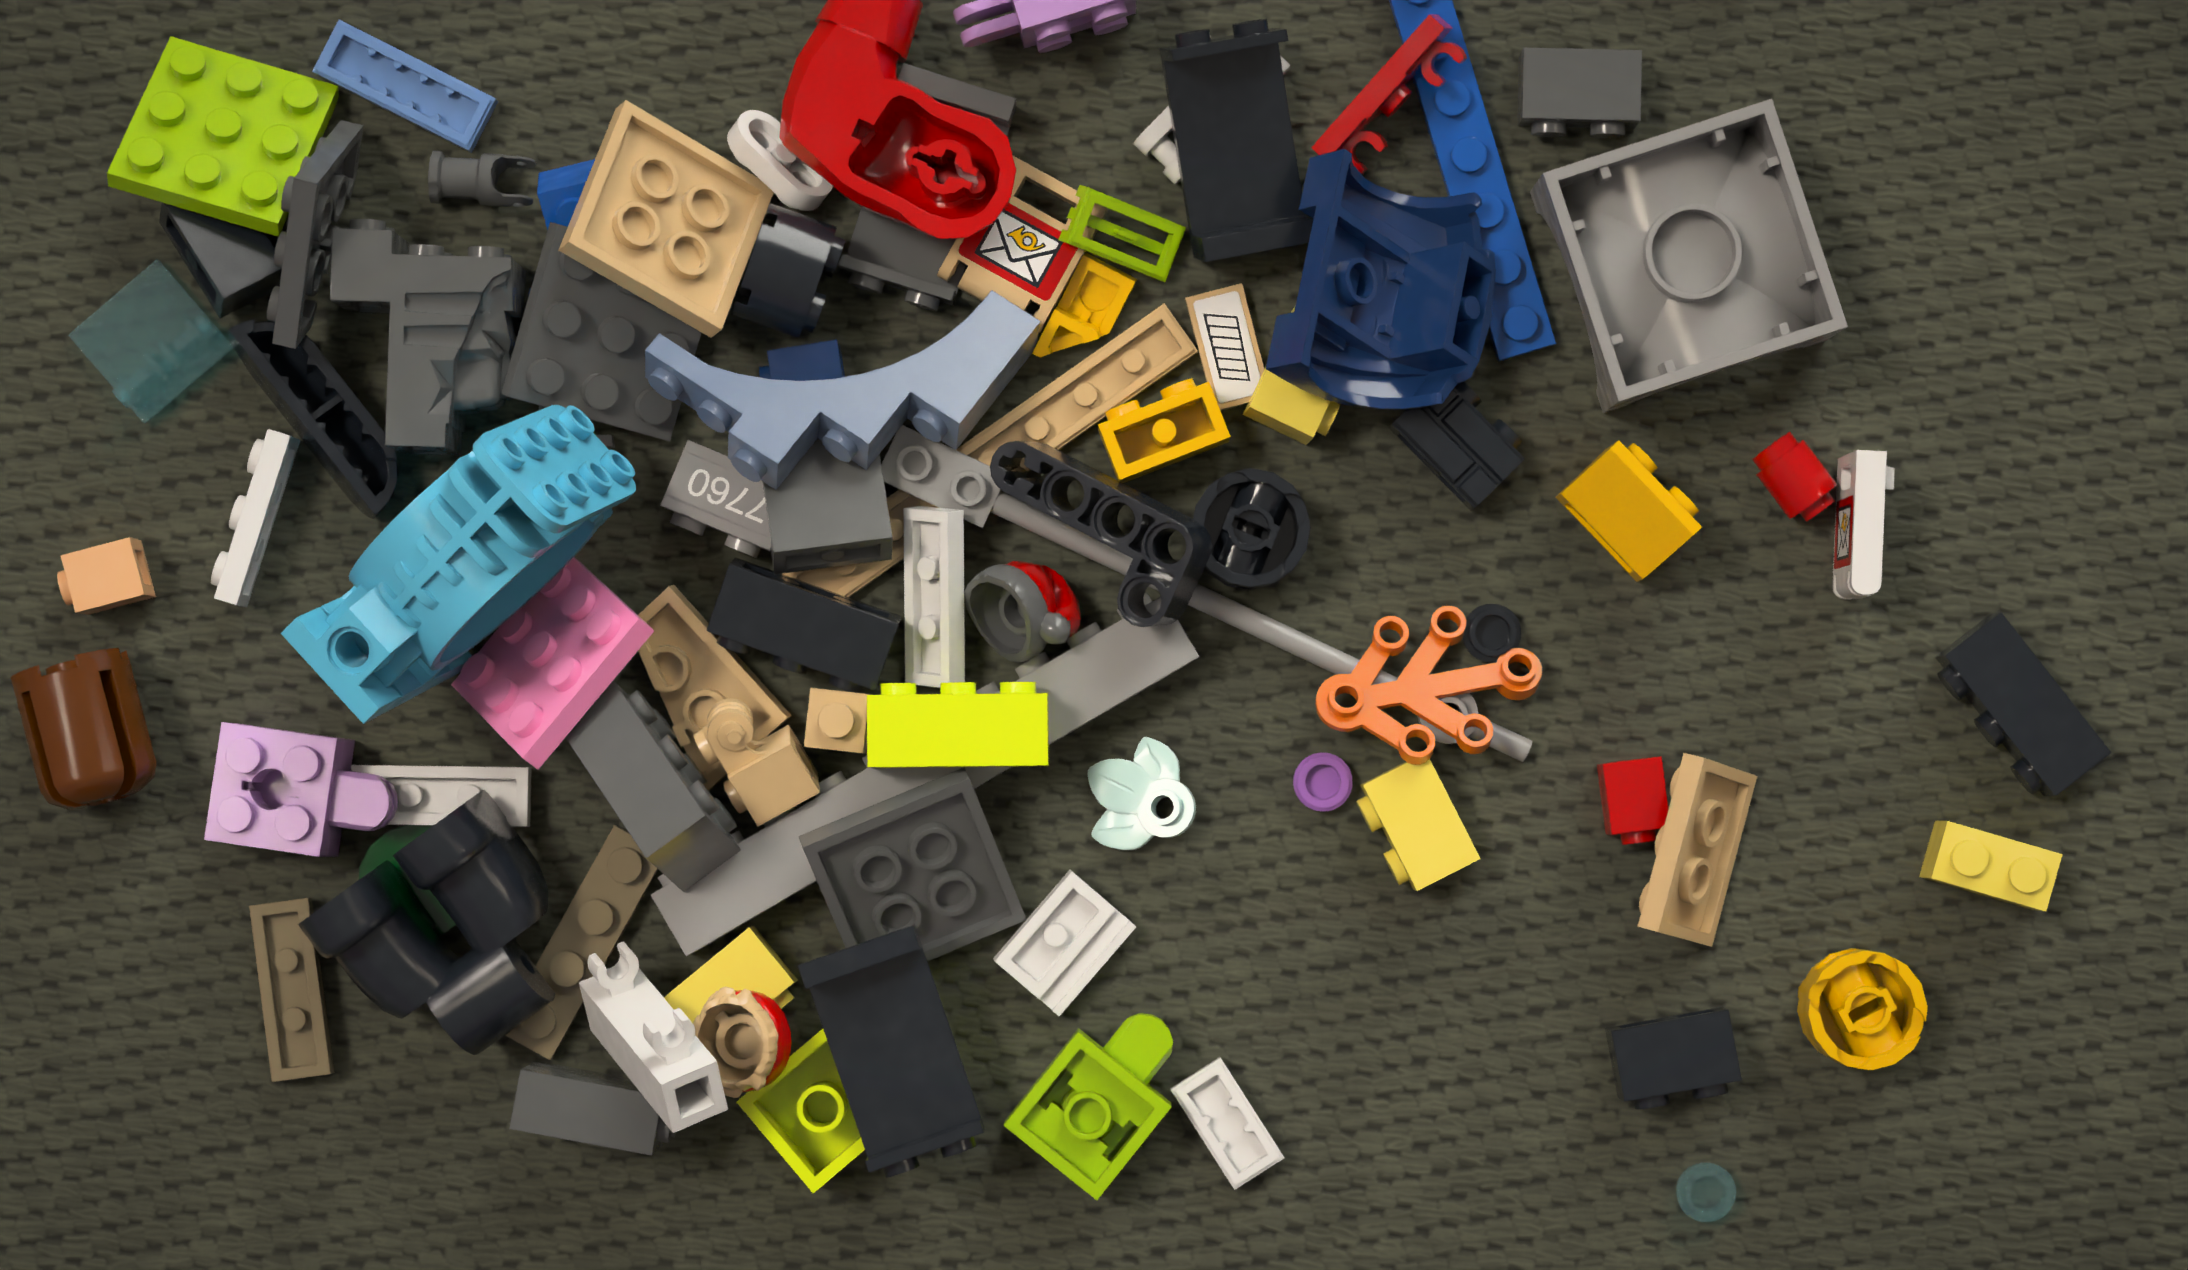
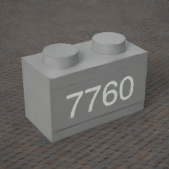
[661,440,771,559]

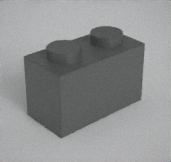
[1517,47,1642,139]

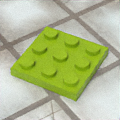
[107,36,339,237]

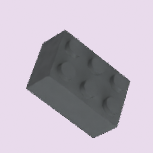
[565,680,741,892]

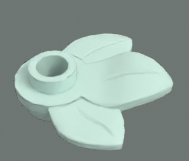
[1087,737,1196,850]

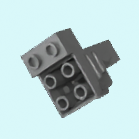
[330,219,526,456]

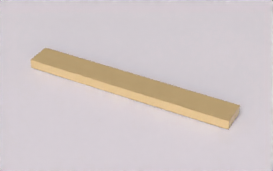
[782,303,1198,597]

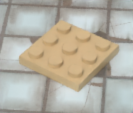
[558,100,774,338]

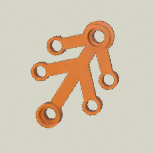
[1315,606,1542,765]

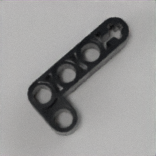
[990,441,1212,627]

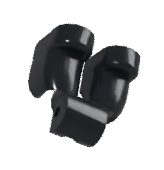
[298,790,555,1055]

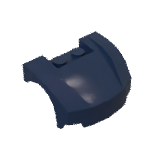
[1266,149,1496,409]

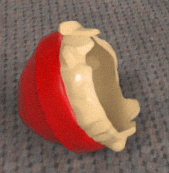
[693,986,792,1098]

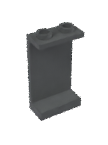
[839,63,1017,312]

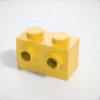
[1098,378,1231,483]

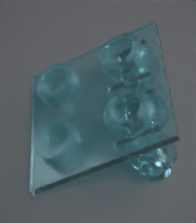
[68,259,234,424]

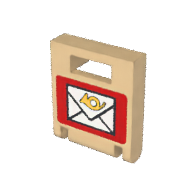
[937,156,1108,333]

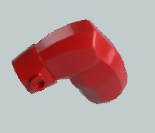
[779,0,1016,239]

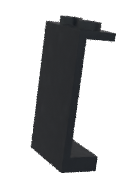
[1159,19,1314,262]
[798,924,985,1178]

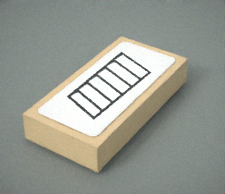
[1185,283,1265,411]

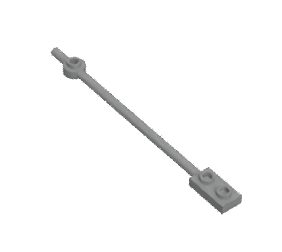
[881,425,1533,762]

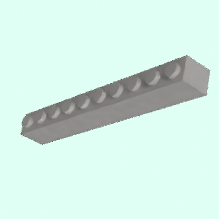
[651,592,1199,956]

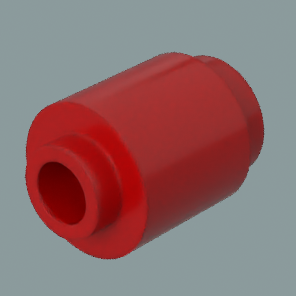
[1752,431,1837,522]

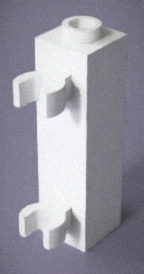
[579,941,728,1133]

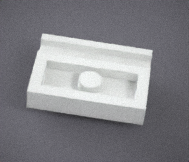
[993,870,1136,1016]

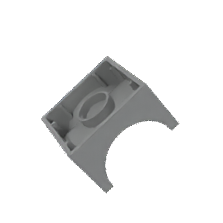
[1530,99,1848,413]

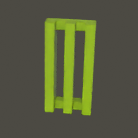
[1059,185,1186,282]

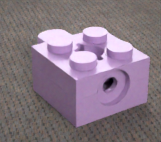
[953,0,1136,53]
[204,722,398,857]

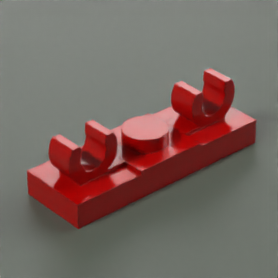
[1311,14,1467,174]

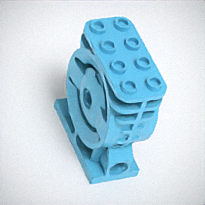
[281,405,636,724]

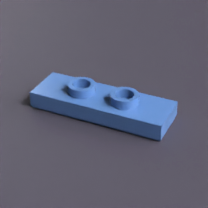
[312,20,498,153]

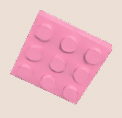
[451,557,654,769]

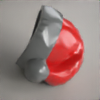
[964,561,1081,662]

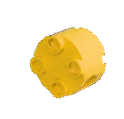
[1797,948,1928,1070]

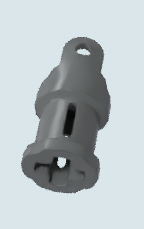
[428,151,536,207]

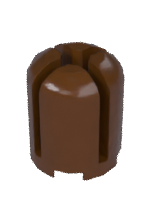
[11,648,156,810]

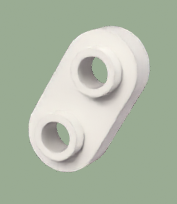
[727,110,833,211]

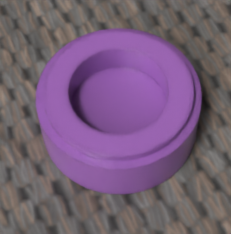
[1293,753,1352,811]

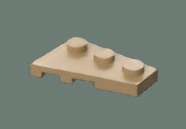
[638,585,792,791]

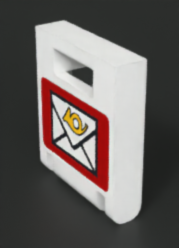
[1833,450,1895,600]

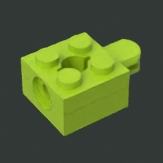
[1003,1013,1173,1200]

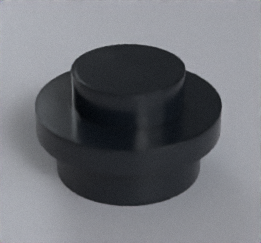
[1462,604,1521,663]

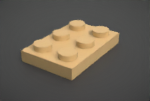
[1638,753,1757,947]

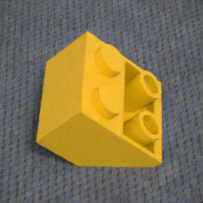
[1556,440,1702,582]

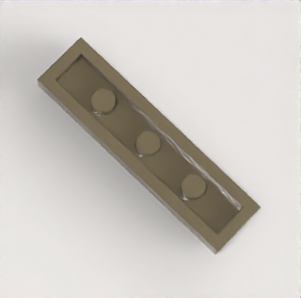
[505,825,658,1060]

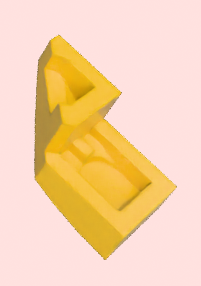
[1032,253,1138,357]

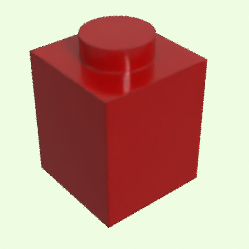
[1597,756,1669,845]

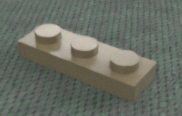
[249,897,335,1082]

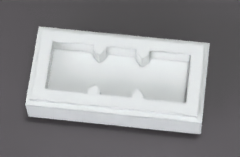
[1170,1057,1284,1190]

